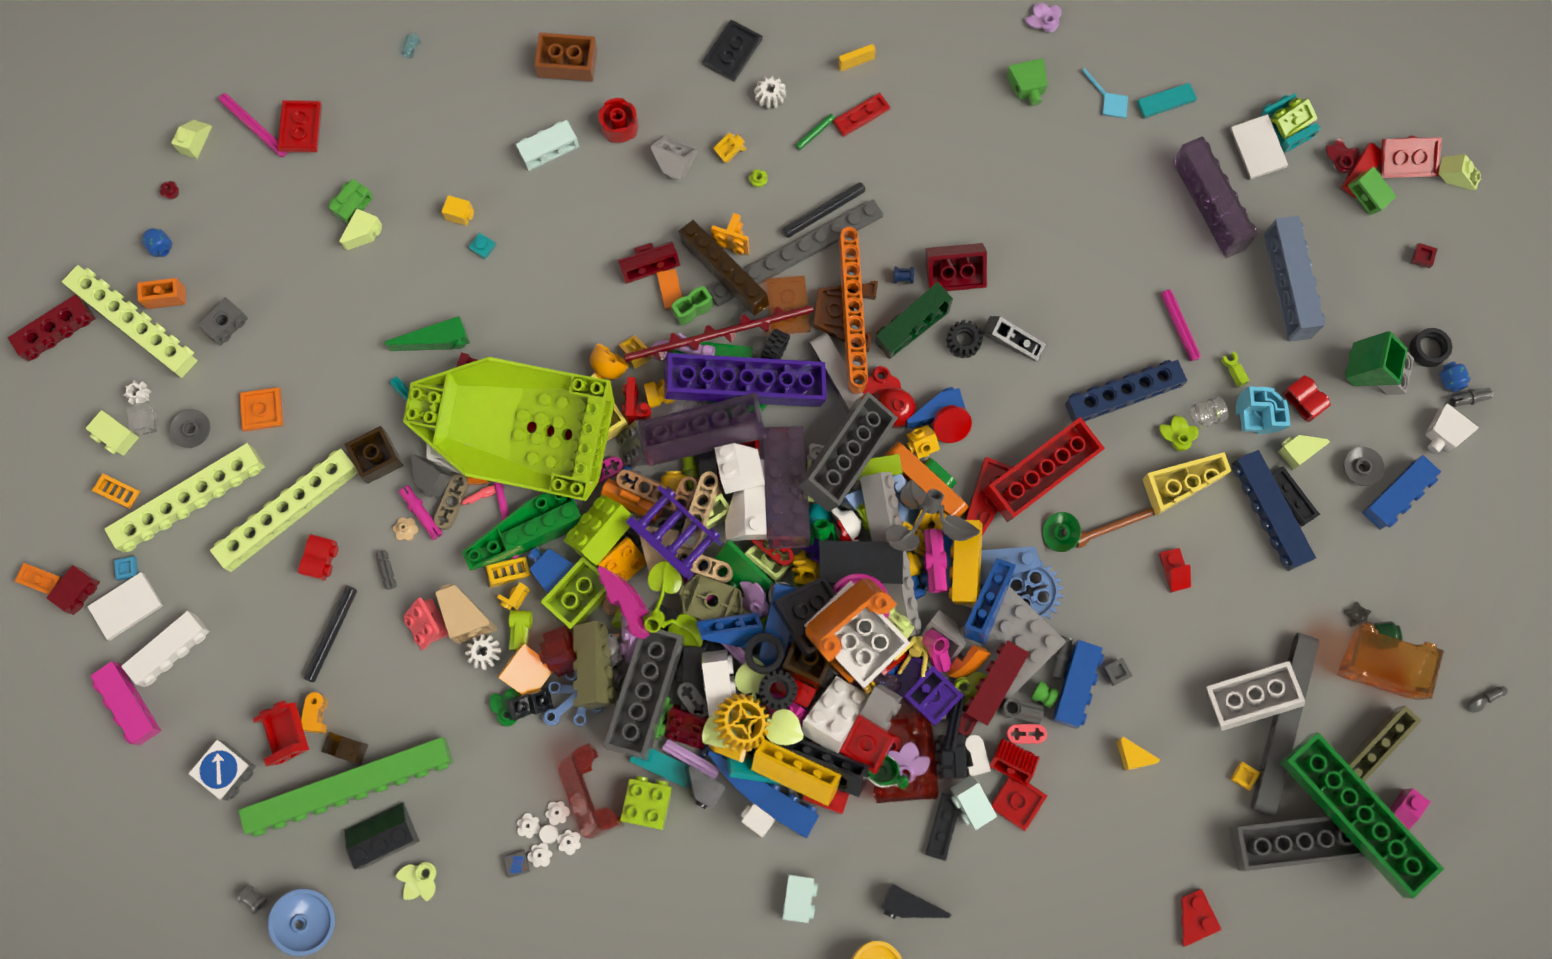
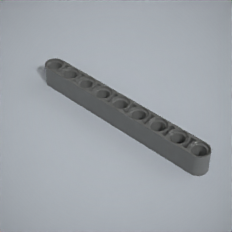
[1251,632,1319,817]

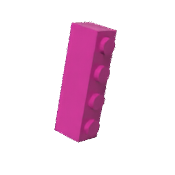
[90,661,162,745]

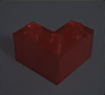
[539,625,577,677]

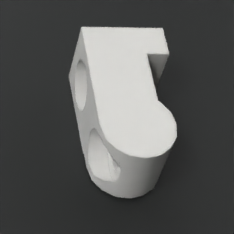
[965,735,991,777]

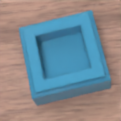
[114,556,138,581]

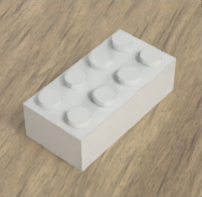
[1206,661,1305,731]

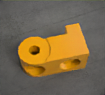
[301,692,328,734]

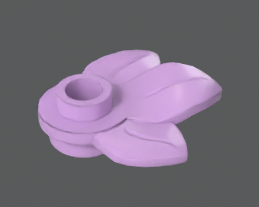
[1025,3,1061,32]
[740,581,769,617]
[888,742,930,783]

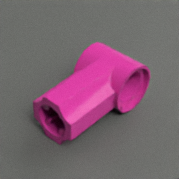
[922,629,951,673]

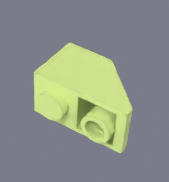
[1439,154,1481,190]

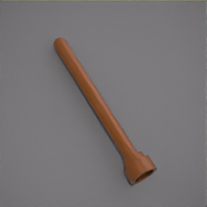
[1076,508,1155,548]

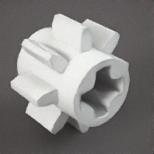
[123,381,152,406]

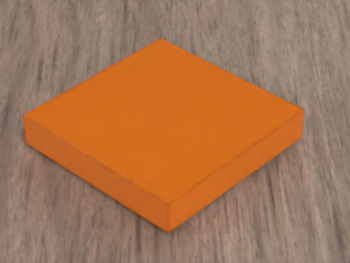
[239,387,284,432]

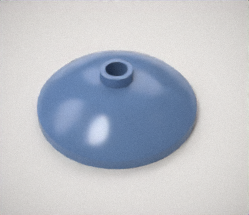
[267,889,335,956]

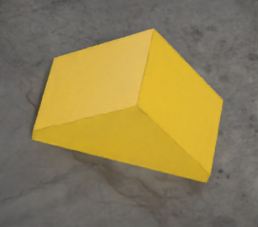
[619,335,651,370]
[1117,737,1160,771]

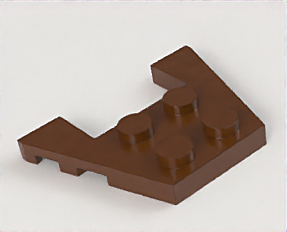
[813,281,878,352]

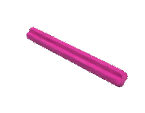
[219,93,288,157]

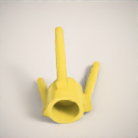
[894,636,929,677]

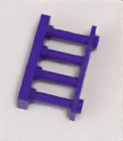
[626,485,723,580]

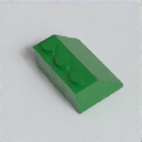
[715,540,774,597]

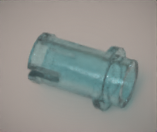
[401,33,421,58]

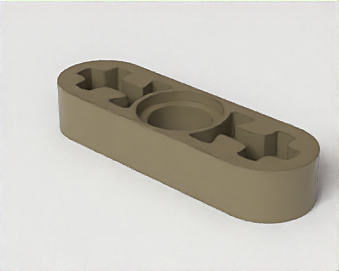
[434,474,470,530]

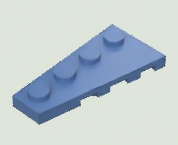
[980,546,1042,587]

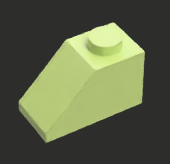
[171,120,212,159]
[339,209,382,250]
[1278,435,1330,470]

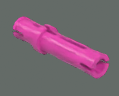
[398,485,443,540]

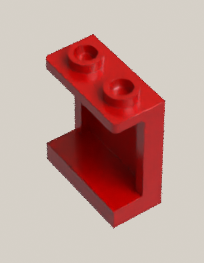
[253,701,310,767]

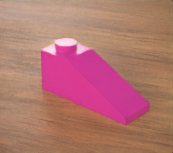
[1389,788,1431,830]

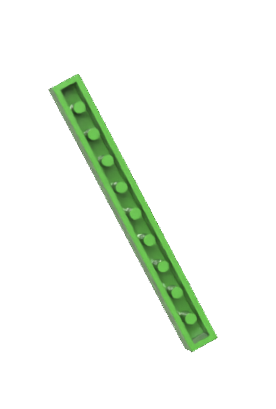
[238,737,454,837]

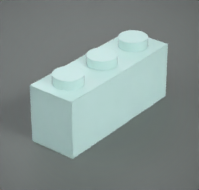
[516,120,579,171]

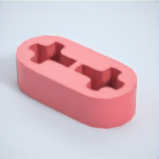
[1006,724,1047,744]

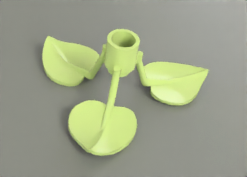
[702,657,804,748]

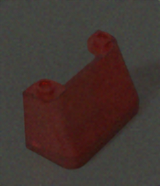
[873,713,938,803]
[558,744,624,839]

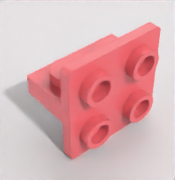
[403,598,449,650]

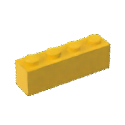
[949,520,982,605]
[751,740,841,806]

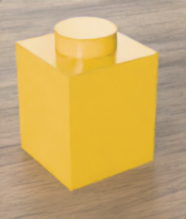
[441,195,474,226]

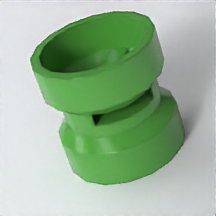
[1031,680,1059,709]

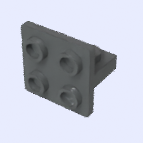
[619,421,658,470]

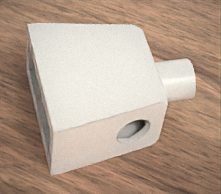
[1425,403,1479,454]

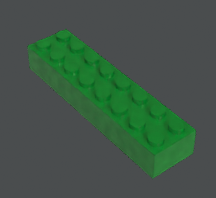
[1280,732,1444,898]

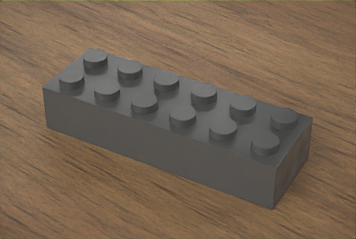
[797,392,898,512]
[603,630,685,761]
[1230,816,1365,871]

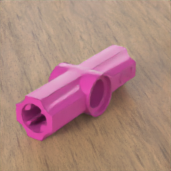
[924,529,947,593]

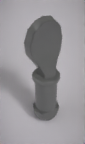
[1467,686,1508,713]

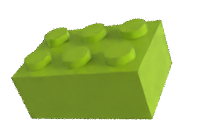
[563,494,636,566]
[541,557,607,632]

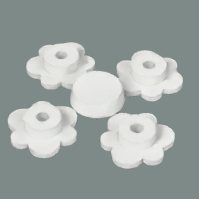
[517,801,581,867]

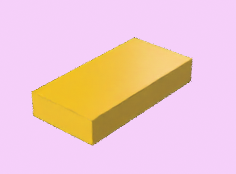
[838,44,876,71]

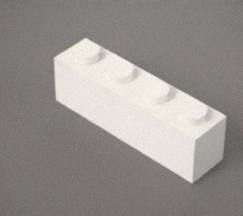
[121,611,210,687]

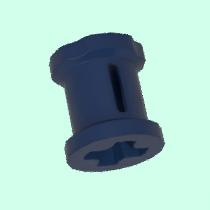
[893,266,914,284]

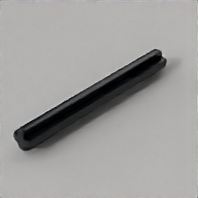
[783,182,865,238]
[304,586,357,683]

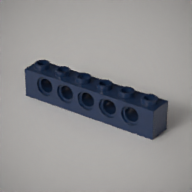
[1065,360,1188,422]

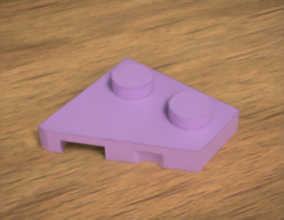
[620,613,638,663]

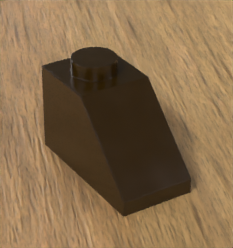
[321,732,368,765]

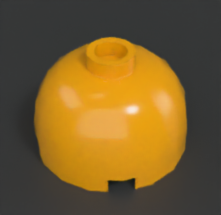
[589,343,629,380]

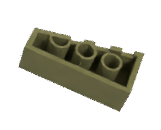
[573,621,616,710]

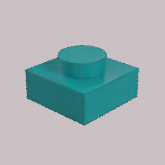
[468,232,496,260]

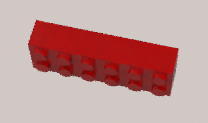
[983,417,1105,522]

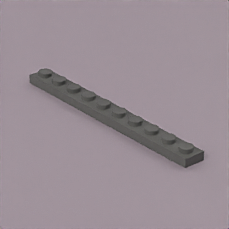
[708,199,883,307]

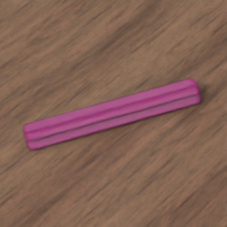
[1161,289,1201,361]

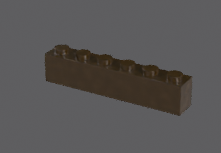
[679,220,769,317]

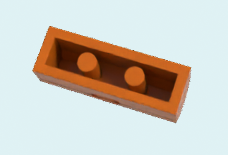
[601,478,664,524]

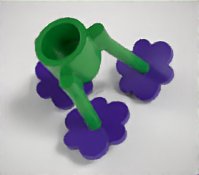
[800,519,840,563]

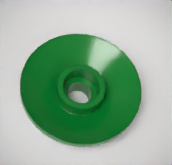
[1043,512,1081,552]

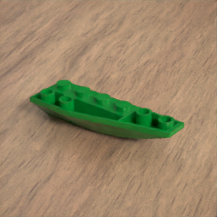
[462,492,582,571]

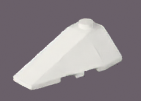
[725,459,767,541]

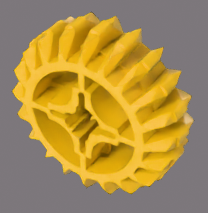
[712,693,770,752]

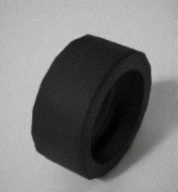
[1409,328,1453,367]
[744,633,784,675]

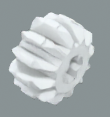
[754,76,786,110]
[465,634,502,670]

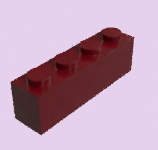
[964,640,1030,726]

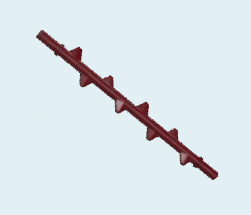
[624,305,814,362]

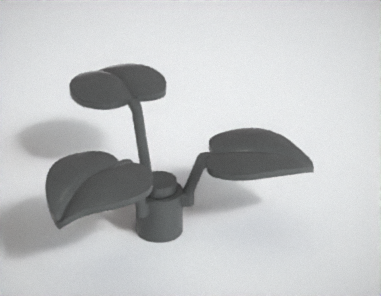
[885,480,980,551]

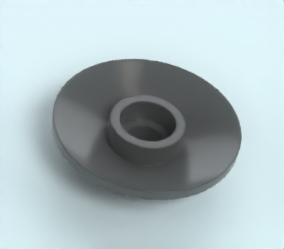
[170,409,210,448]
[1343,447,1385,486]

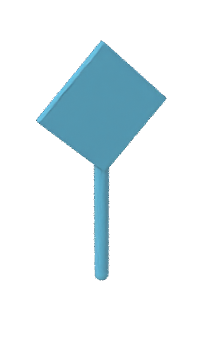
[1082,68,1128,118]

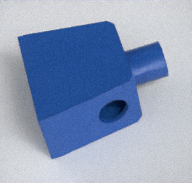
[528,548,574,594]

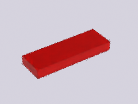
[833,93,890,137]
[1341,142,1381,198]

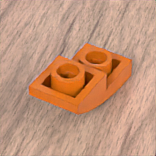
[946,645,991,678]

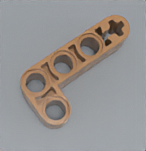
[616,470,699,512]

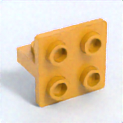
[711,213,750,255]
[597,537,647,581]

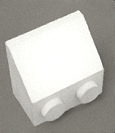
[715,443,765,494]

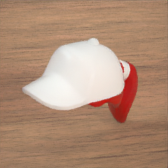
[831,507,862,541]

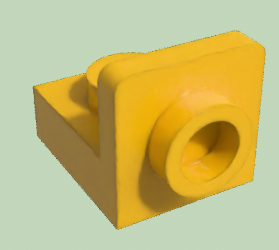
[713,133,747,163]
[497,582,530,611]

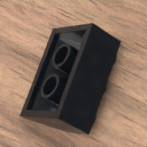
[344,802,420,870]

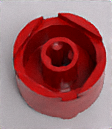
[598,98,638,143]

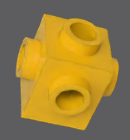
[906,425,940,459]

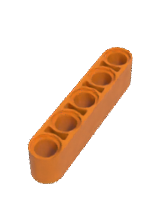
[883,442,968,517]

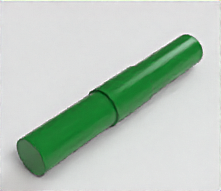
[795,114,835,150]

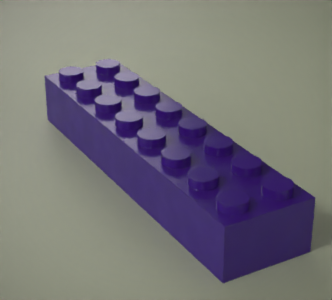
[664,353,826,407]

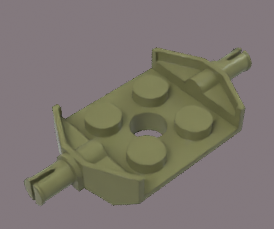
[676,574,752,620]

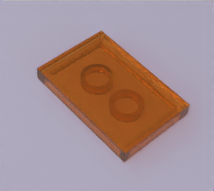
[767,276,810,334]

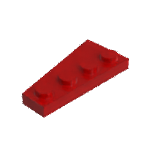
[965,457,1013,536]

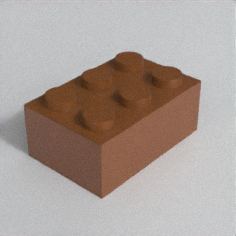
[535,32,597,81]

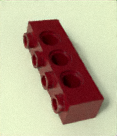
[7,294,96,362]

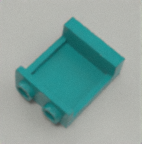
[1259,93,1321,154]

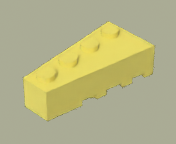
[1142,452,1231,517]

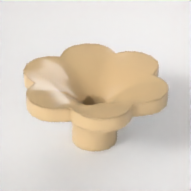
[393,517,419,541]

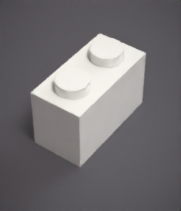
[741,804,775,838]

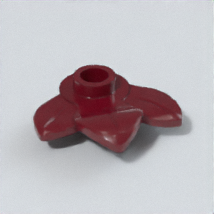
[1326,138,1359,173]

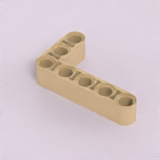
[675,472,733,583]

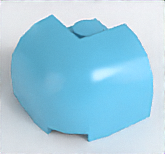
[1236,386,1291,434]

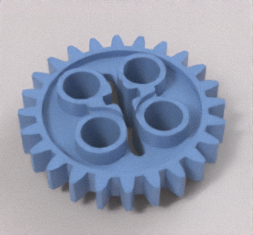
[1009,561,1063,619]

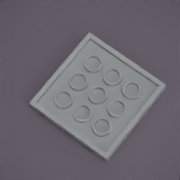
[960,586,1066,699]

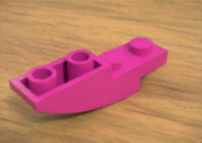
[597,566,649,639]

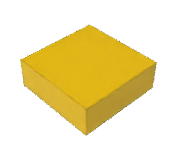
[1230,761,1260,791]

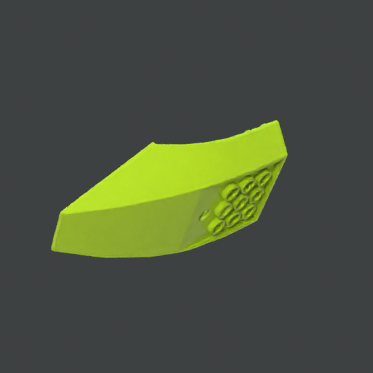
[403,357,614,501]

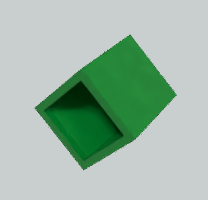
[1345,331,1408,386]

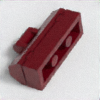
[617,241,681,284]

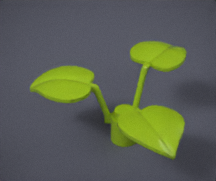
[611,561,703,647]

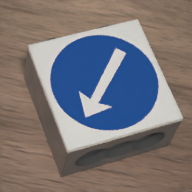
[189,740,256,801]

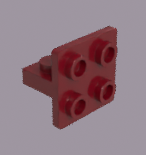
[664,703,709,750]

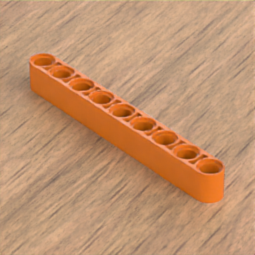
[839,227,868,394]

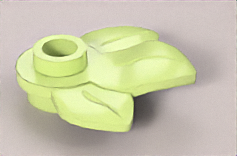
[396,862,436,901]

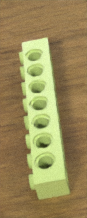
[62,265,198,378]
[105,443,265,553]
[210,448,358,572]

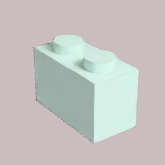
[950,775,997,830]
[783,875,818,923]

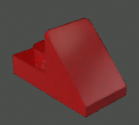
[1159,548,1191,593]

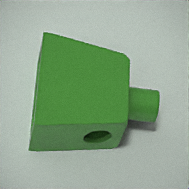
[1007,58,1047,106]

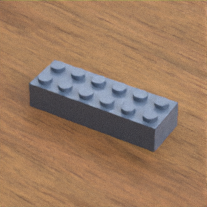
[1264,216,1325,342]

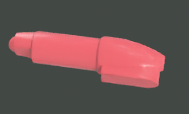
[462,485,496,505]

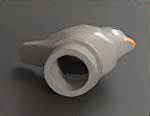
[607,633,625,669]

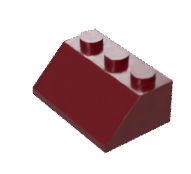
[925,243,987,291]

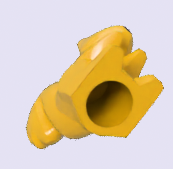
[791,550,820,585]

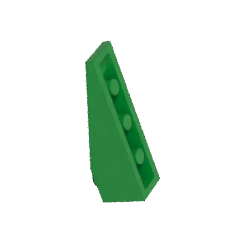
[384,316,470,351]

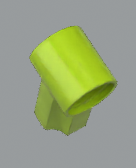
[509,610,533,651]

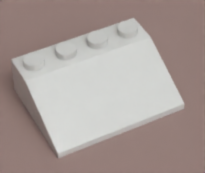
[804,581,910,688]

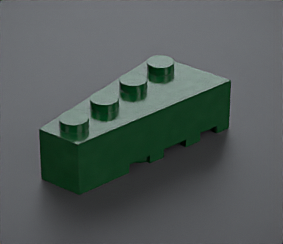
[875,282,953,359]

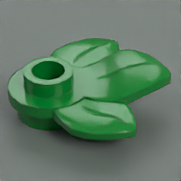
[490,688,526,727]

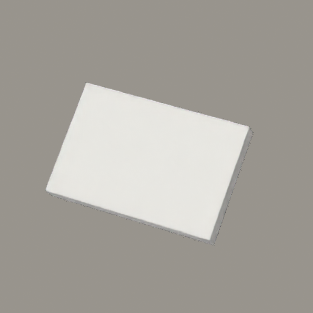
[1230,114,1288,180]
[87,572,163,641]

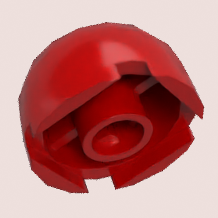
[878,388,916,429]

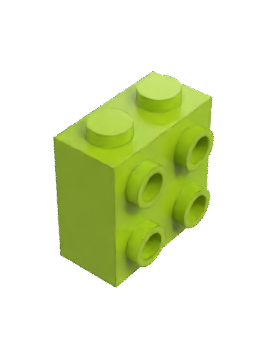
[620,776,673,830]

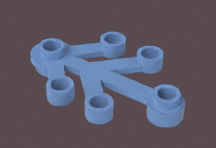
[543,668,603,727]

